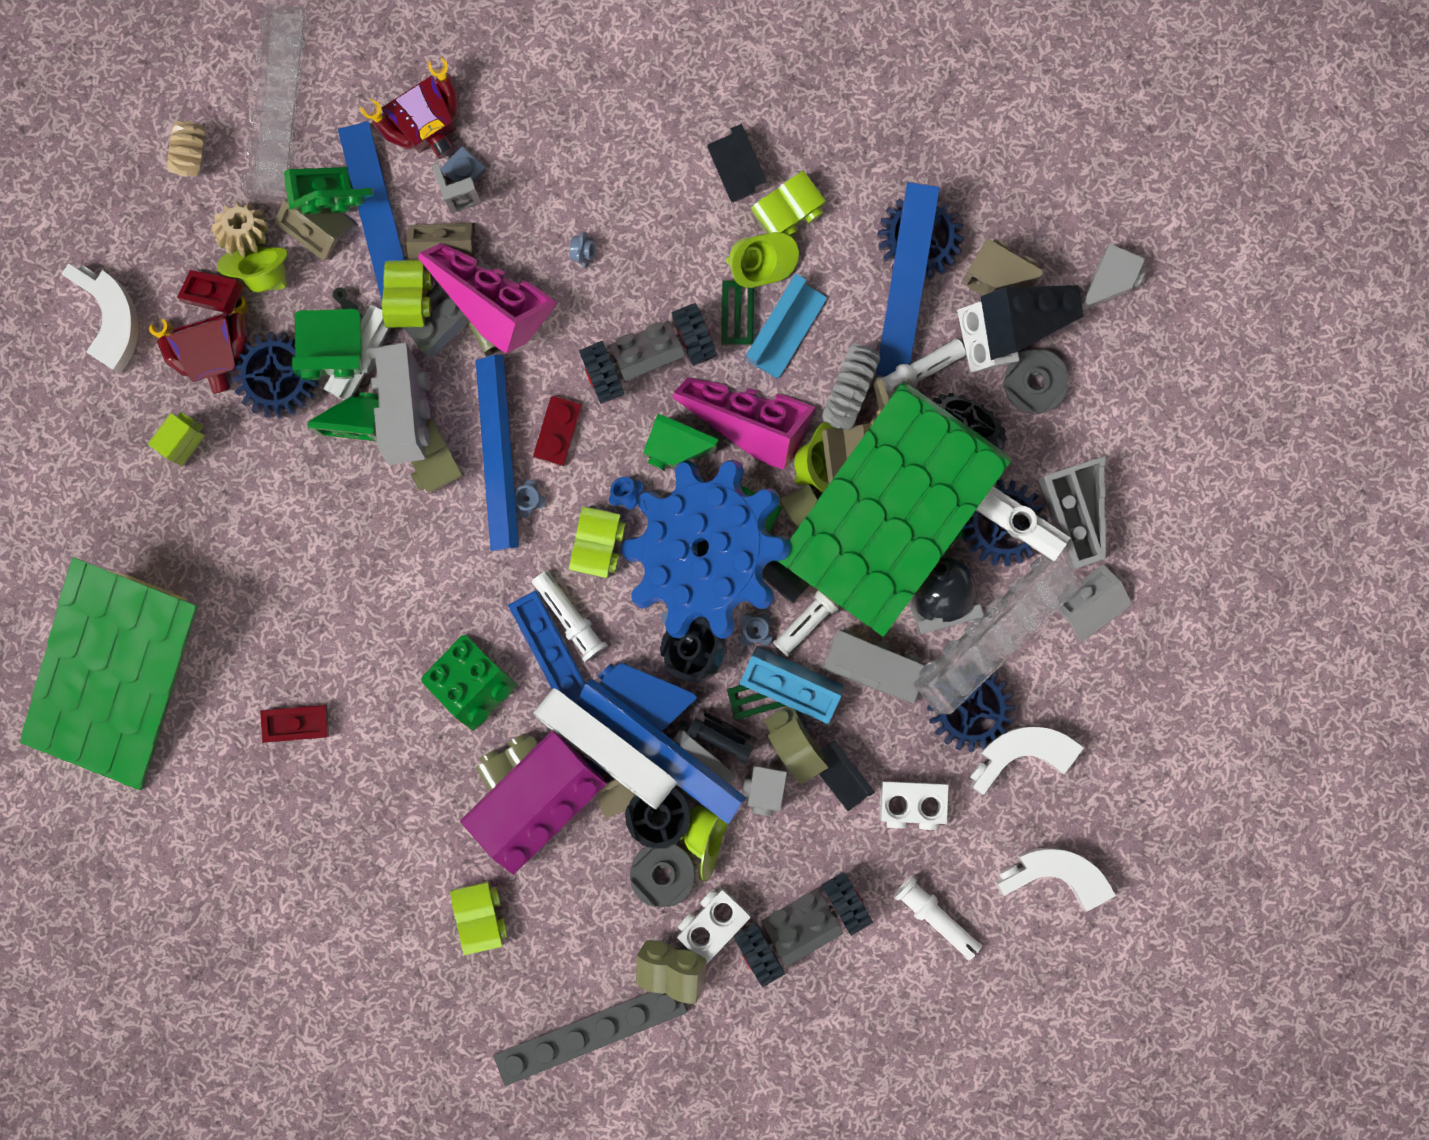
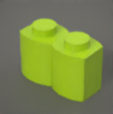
[751,170,826,237]
[382,260,432,328]
[147,411,205,467]
[569,506,626,578]
[449,880,508,956]

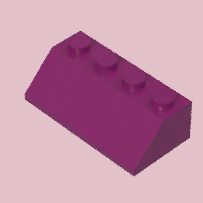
[460,730,607,875]

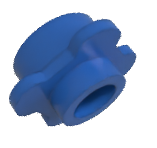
[609,477,644,509]

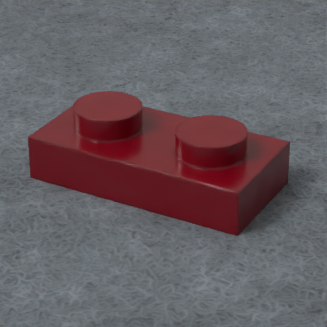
[177,270,244,314]
[533,396,582,467]
[260,705,329,743]

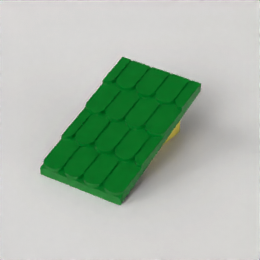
[778,381,1012,637]
[20,557,199,790]

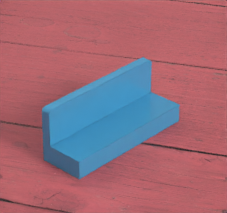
[745,273,826,379]
[739,646,844,724]

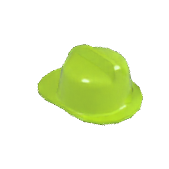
[725,232,799,288]
[217,246,287,292]
[794,422,838,492]
[684,806,728,882]

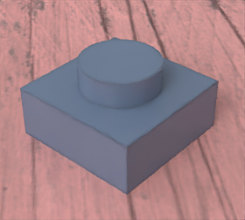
[441,146,486,183]

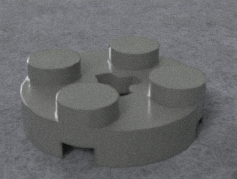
[1003,350,1068,415]
[630,845,695,907]

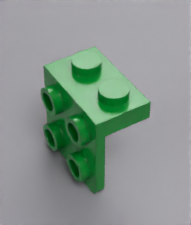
[284,167,374,215]
[292,309,362,380]
[421,635,518,731]

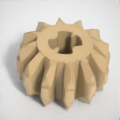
[167,121,205,177]
[212,200,268,257]

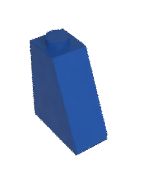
[598,663,697,732]

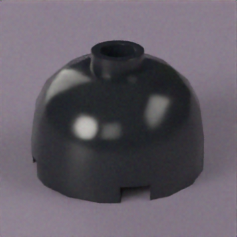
[912,557,977,622]
[660,617,727,683]
[625,788,692,850]

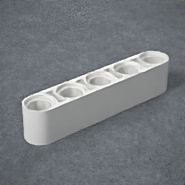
[533,688,677,809]

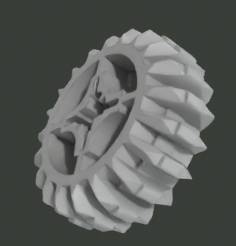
[822,343,880,431]

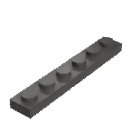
[493,992,687,1086]

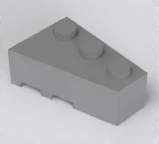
[368,342,430,465]
[1038,456,1106,571]
[821,628,928,704]

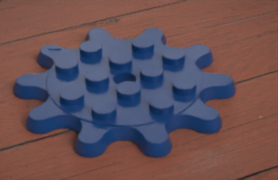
[621,460,791,639]

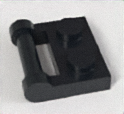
[687,709,757,764]

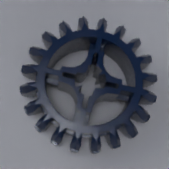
[877,197,964,279]
[232,332,320,419]
[962,479,1048,567]
[927,664,1015,752]

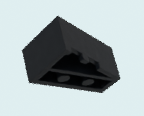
[980,285,1084,360]

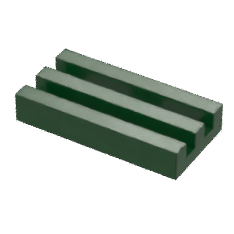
[721,280,754,346]
[726,685,787,720]

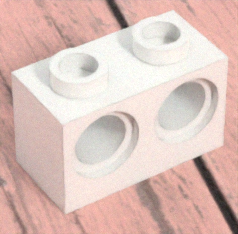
[957,301,1019,373]
[879,781,948,830]
[677,888,751,963]

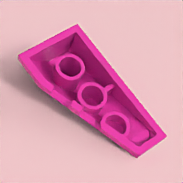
[418,243,557,354]
[672,377,816,470]

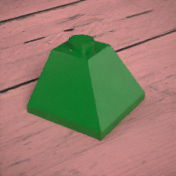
[308,392,379,442]
[643,413,718,471]

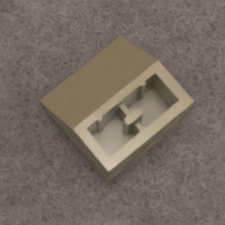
[961,238,1044,296]

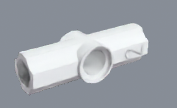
[324,305,391,400]
[976,487,1070,561]

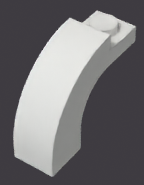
[62,264,139,374]
[970,727,1084,795]
[995,848,1116,911]

